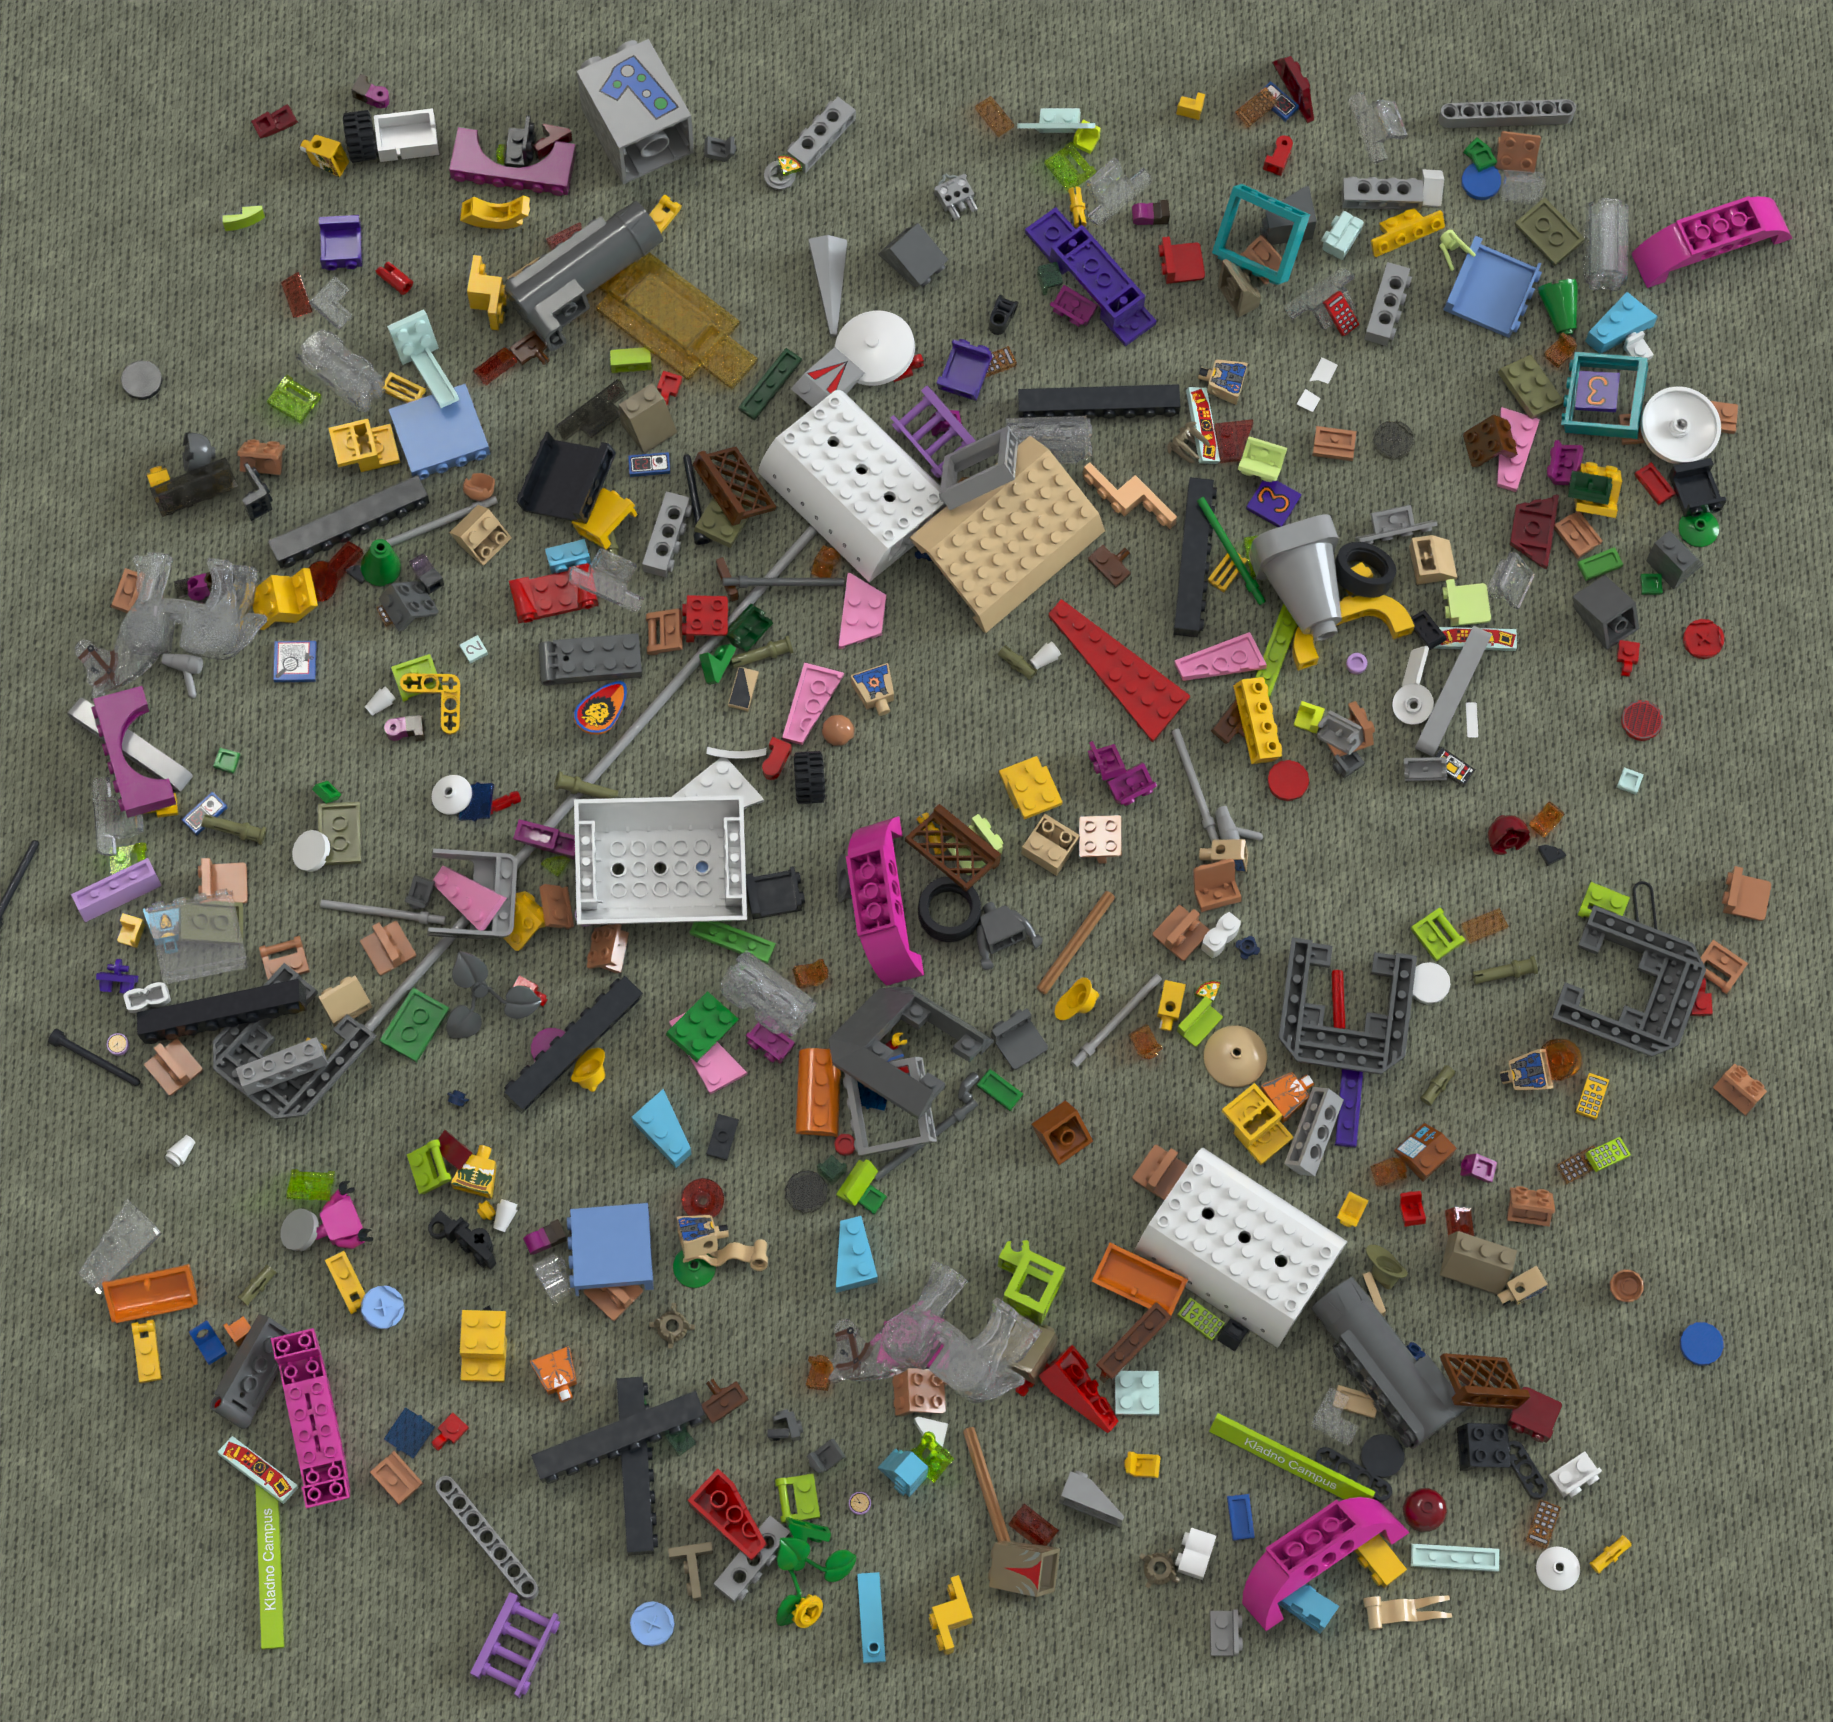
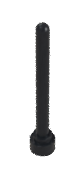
[683,454,711,545]
[0,840,39,929]
[48,1028,141,1086]

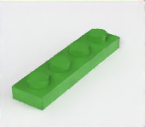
[690,921,776,964]

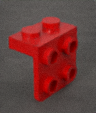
[1158,237,1205,284]
[682,595,728,642]

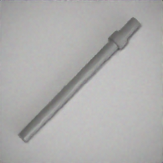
[386,496,498,547]
[1172,729,1219,843]
[320,900,446,925]
[1071,974,1162,1068]

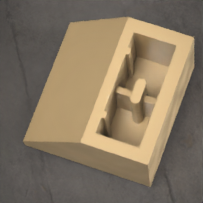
[449,505,511,566]
[1409,535,1457,585]
[1022,814,1080,876]
[319,976,372,1027]

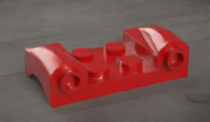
[509,563,598,624]

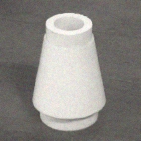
[1030,641,1061,670]
[364,686,396,716]
[165,1135,195,1167]
[493,1199,518,1232]

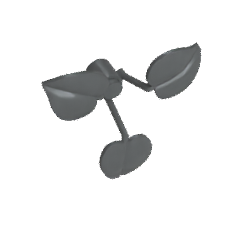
[447,951,541,1038]

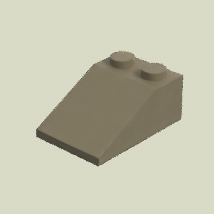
[1218,259,1261,318]

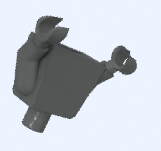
[976,902,1043,970]

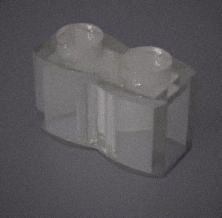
[532,1253,575,1305]

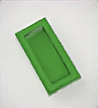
[1577,547,1623,581]

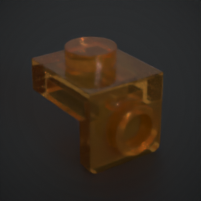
[1543,332,1577,368]
[811,545,841,578]
[1529,801,1565,838]
[792,959,828,988]
[1128,1024,1163,1059]
[1370,1157,1407,1187]
[806,1355,835,1391]

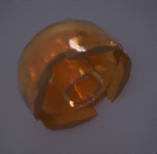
[1541,1038,1582,1081]

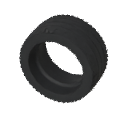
[918,876,981,943]

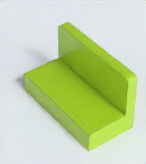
[610,347,652,373]
[1177,996,1223,1047]
[836,1159,878,1206]

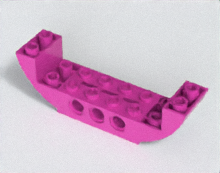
[1631,196,1792,288]
[846,816,924,986]
[271,1328,350,1509]
[1242,1497,1409,1631]

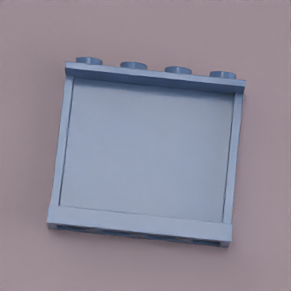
[1443,236,1542,338]
[388,384,490,480]
[567,1203,654,1296]

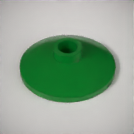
[1678,512,1719,547]
[673,1250,716,1288]

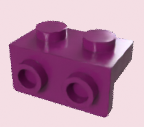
[1050,285,1099,327]
[1547,440,1584,485]
[1087,741,1126,781]
[1106,762,1157,806]
[745,1018,795,1064]

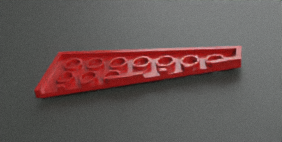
[1048,599,1191,742]

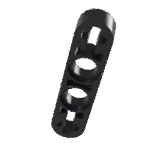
[1315,1447,1392,1502]

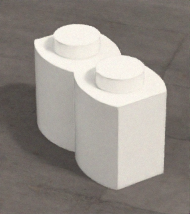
[1201,912,1241,958]
[123,982,171,1013]
[1175,1528,1216,1580]

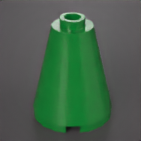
[1538,279,1578,336]
[360,539,401,587]

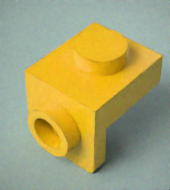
[147,466,174,498]
[1337,1191,1369,1227]
[1124,1451,1160,1478]

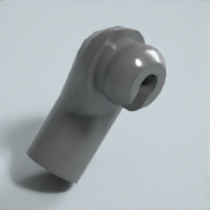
[958,1072,980,1104]

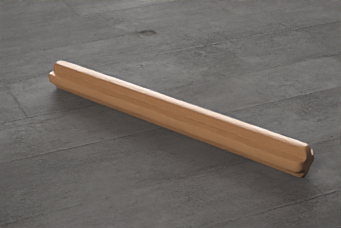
[1037,891,1115,995]
[963,1427,1011,1542]

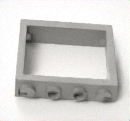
[939,426,1018,510]
[843,1057,937,1156]

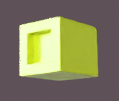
[1073,120,1101,154]
[1294,701,1325,734]

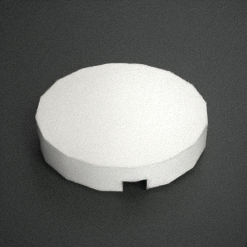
[292,830,330,872]
[1412,962,1451,1005]

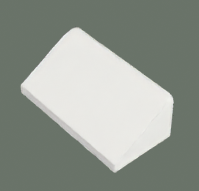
[1402,646,1429,686]

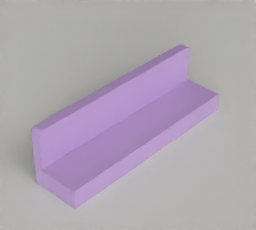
[71,858,161,922]

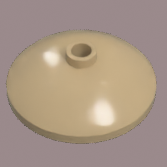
[1204,1026,1267,1088]

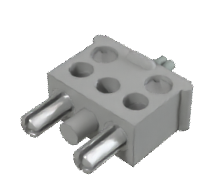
[934,173,978,220]

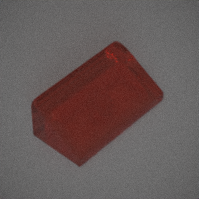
[281,272,312,318]
[473,347,517,386]
[321,541,364,583]
[1445,1207,1474,1236]
[1009,1504,1059,1546]

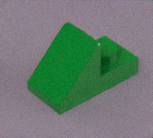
[699,644,736,685]
[785,1517,831,1543]

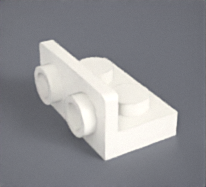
[1549,1451,1602,1498]

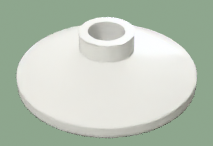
[1392,684,1434,725]
[432,775,472,815]
[1536,1547,1580,1591]

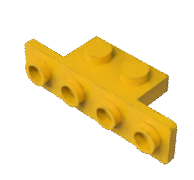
[1371,208,1445,257]

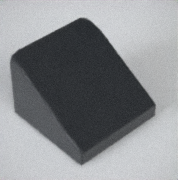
[1217,1318,1249,1351]

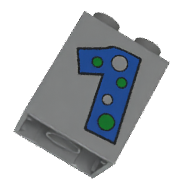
[577,39,694,185]

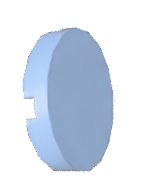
[361,1286,404,1329]
[630,1601,674,1647]

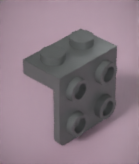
[378,581,439,631]
[991,1008,1048,1070]

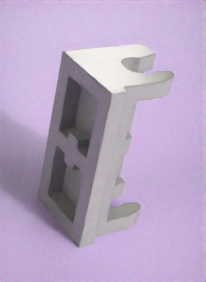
[1317,710,1364,755]
[1404,757,1447,781]

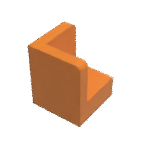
[223,1316,251,1347]

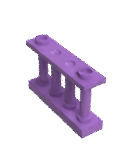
[890,386,976,479]
[470,1592,560,1698]

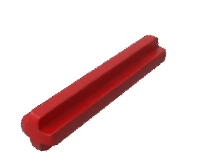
[1331,970,1345,1029]

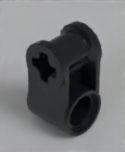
[989,294,1019,335]

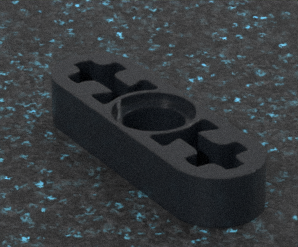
[1509,1441,1548,1500]

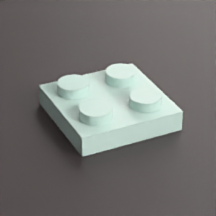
[1115,1371,1159,1415]

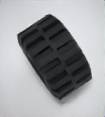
[342,110,377,163]
[793,751,825,804]

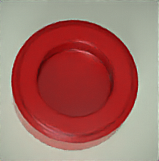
[835,1134,855,1156]

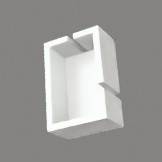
[374,108,439,162]

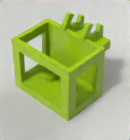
[997,1240,1065,1326]

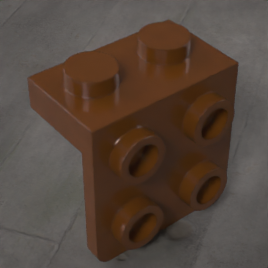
[1463,415,1518,468]

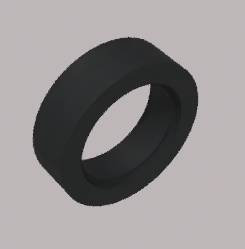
[1335,542,1396,598]

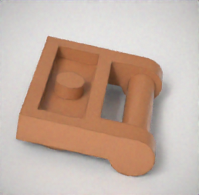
[646,609,683,655]
[259,936,310,980]
[1700,940,1748,995]

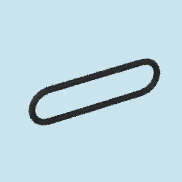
[1633,881,1657,929]

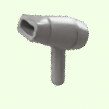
[162,654,203,699]
[1215,806,1263,841]

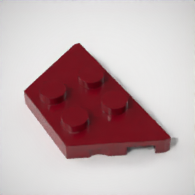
[1272,56,1314,123]
[1509,494,1559,569]

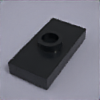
[1411,609,1447,650]
[706,1114,739,1161]

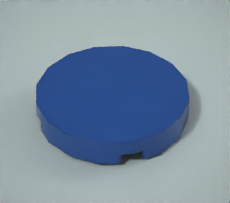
[1461,163,1501,200]
[1680,1322,1724,1366]

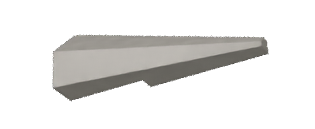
[809,235,847,337]

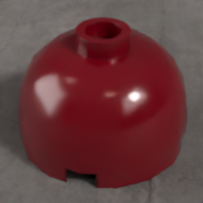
[1487,815,1530,855]
[1403,1488,1447,1532]

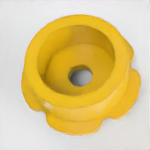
[477,1200,496,1220]

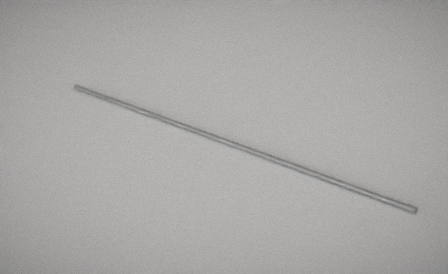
[364,525,818,1032]

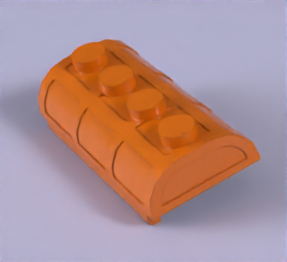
[796,1048,841,1137]
[1092,1243,1188,1316]
[102,1264,198,1323]

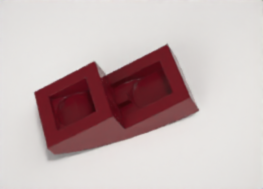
[251,104,298,138]
[438,1130,472,1170]

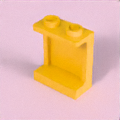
[572,487,638,550]

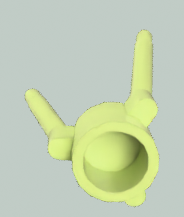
[1439,230,1476,271]

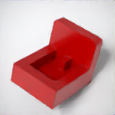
[1399,1191,1426,1227]

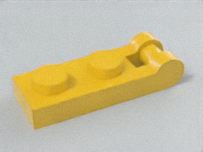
[649,195,682,233]
[325,1251,365,1314]
[131,1319,162,1383]

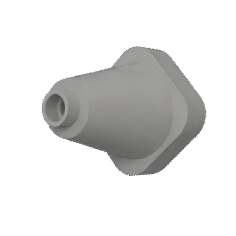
[1249,514,1342,641]

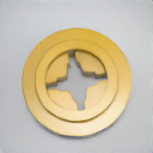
[792,1594,823,1628]

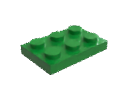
[380,988,450,1063]
[666,991,739,1063]

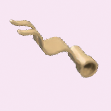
[683,1239,768,1271]
[1363,1596,1452,1630]

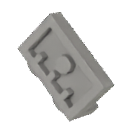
[1210,1609,1243,1656]

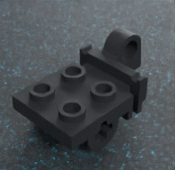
[428,1210,497,1270]

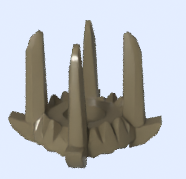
[1167,422,1210,463]
[649,1303,695,1349]
[1139,1548,1180,1589]

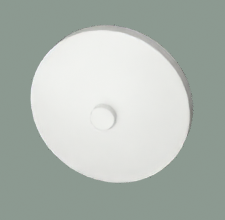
[835,311,915,386]
[1640,387,1721,465]

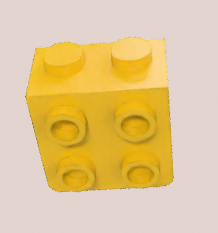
[504,891,546,951]

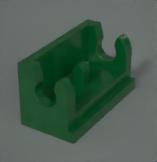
[1567,470,1612,505]
[726,603,773,652]

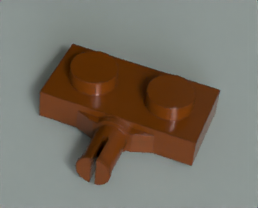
[509,331,550,365]
[1088,545,1131,588]
[1211,700,1245,744]
[701,1379,749,1425]

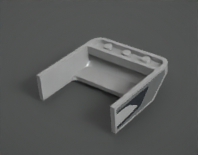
[427,848,517,939]

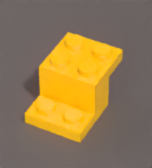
[467,255,508,330]
[328,419,400,472]
[1574,462,1622,518]
[250,568,318,630]
[999,756,1063,820]
[1222,1083,1294,1165]
[460,1310,507,1382]
[929,1575,973,1655]

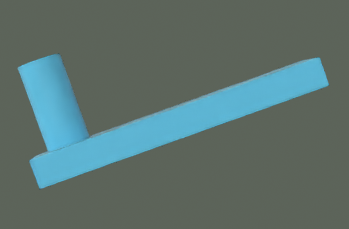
[857,1572,886,1663]

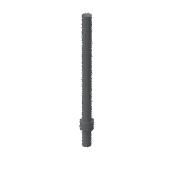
[722,576,844,588]
[874,1099,978,1181]

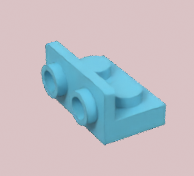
[545,539,591,574]

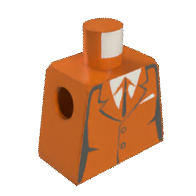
[1260,1073,1314,1123]
[530,1346,577,1402]

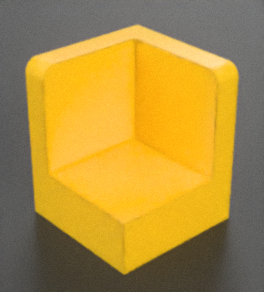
[1176,92,1205,120]
[117,913,145,948]

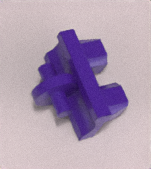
[96,959,139,994]

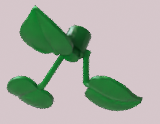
[776,1538,856,1626]

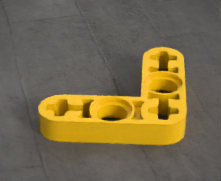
[400,673,460,735]

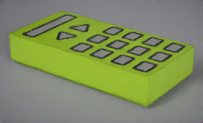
[1585,1137,1631,1172]
[1177,1297,1225,1341]

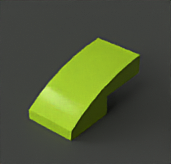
[222,206,265,231]

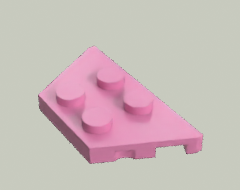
[839,573,886,649]

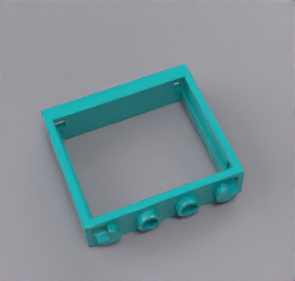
[1212,184,1310,285]
[1561,352,1648,439]

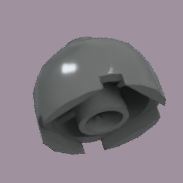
[182,433,215,473]

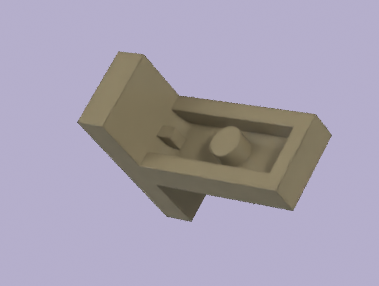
[668,1542,713,1601]

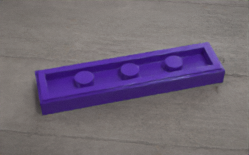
[1335,1069,1363,1148]

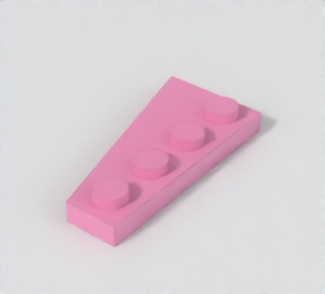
[1497,407,1540,492]
[1175,632,1267,681]
[782,663,844,745]
[433,866,507,931]
[669,1013,747,1094]

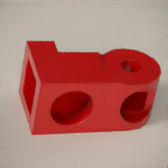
[1263,135,1293,176]
[762,737,792,780]

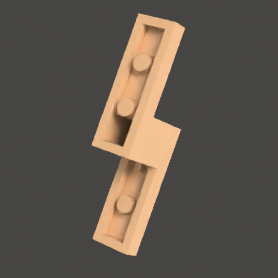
[1083,462,1177,529]

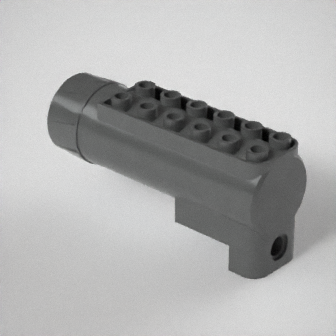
[504,201,663,351]
[1311,1277,1472,1449]

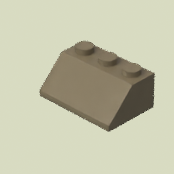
[1439,1231,1517,1295]

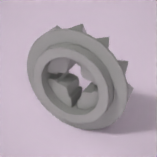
[764,160,796,191]

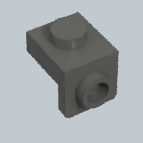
[704,136,736,162]
[1332,751,1365,779]
[404,875,435,910]
[772,1409,804,1442]
[807,1439,846,1473]

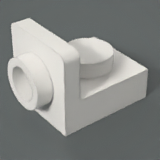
[1623,331,1654,360]

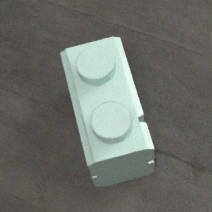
[1321,211,1364,260]

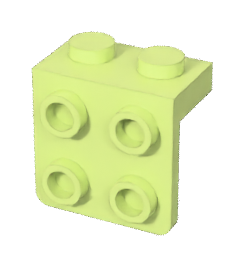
[1238,437,1287,482]
[1442,579,1491,627]
[946,814,1003,875]

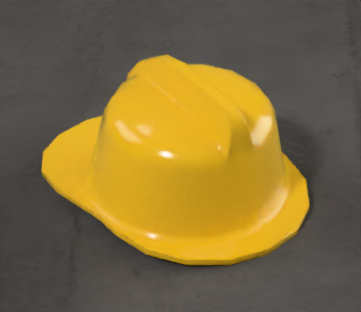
[1054,977,1099,1020]
[571,1048,605,1092]

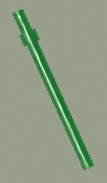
[1197,497,1266,606]

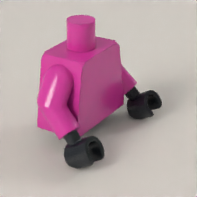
[316,1181,373,1249]

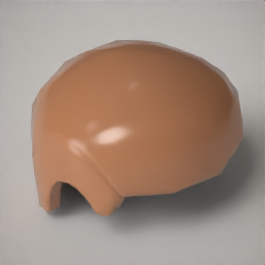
[463,473,495,501]
[822,715,855,746]
[1610,1270,1644,1302]

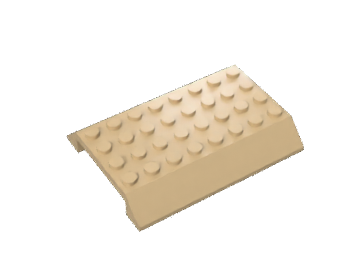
[909,436,1105,633]

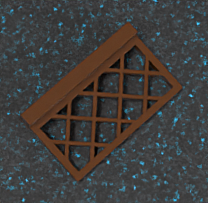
[693,447,776,526]
[905,804,1001,891]
[1096,1302,1172,1383]
[1440,1353,1531,1409]

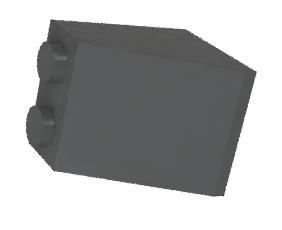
[1260,186,1317,245]
[878,223,948,288]
[1646,530,1704,589]
[1573,575,1639,650]

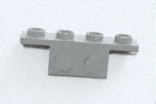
[1355,505,1437,544]

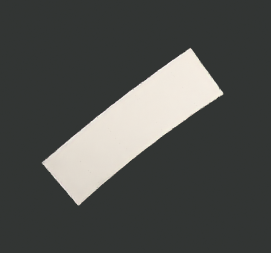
[1297,358,1338,412]
[706,747,767,758]

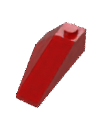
[1038,1345,1119,1433]
[687,1469,767,1561]

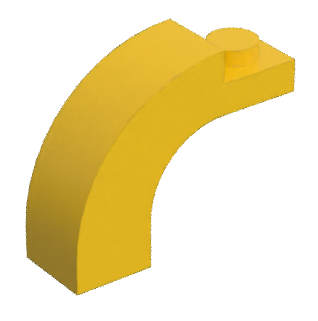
[460,195,530,229]

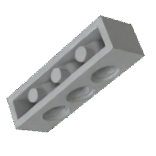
[787,97,856,173]
[1342,177,1423,210]
[1364,262,1412,346]
[642,491,693,578]
[236,1037,329,1095]
[1284,1087,1344,1176]
[714,1516,790,1604]

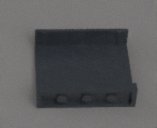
[516,432,616,524]

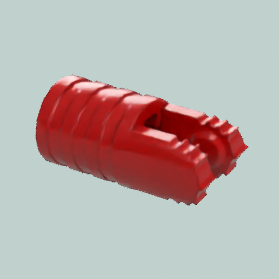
[375,261,413,295]

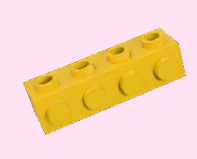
[1233,677,1282,764]

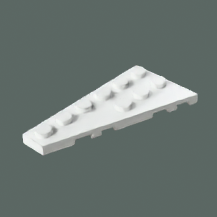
[672,757,764,809]

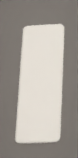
[1466,703,1478,737]

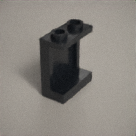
[1669,458,1727,517]
[746,866,805,920]

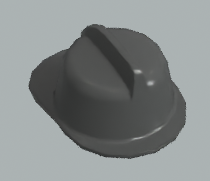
[837,854,852,903]

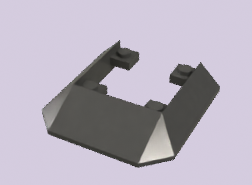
[1552,905,1706,1057]
[1278,937,1417,1075]
[213,963,377,1120]
[828,986,994,1120]

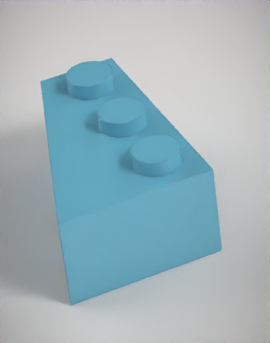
[1585,292,1658,354]
[632,1089,692,1168]
[836,1216,878,1293]
[878,1449,928,1497]
[1277,1584,1339,1633]

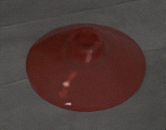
[309,561,338,602]
[681,1178,724,1218]

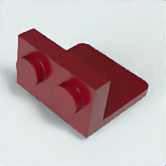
[1507,1387,1562,1443]

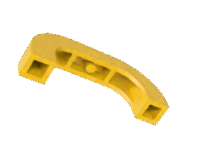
[1292,595,1415,671]

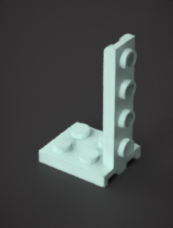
[387,309,459,408]

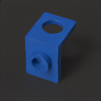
[189,1321,227,1365]

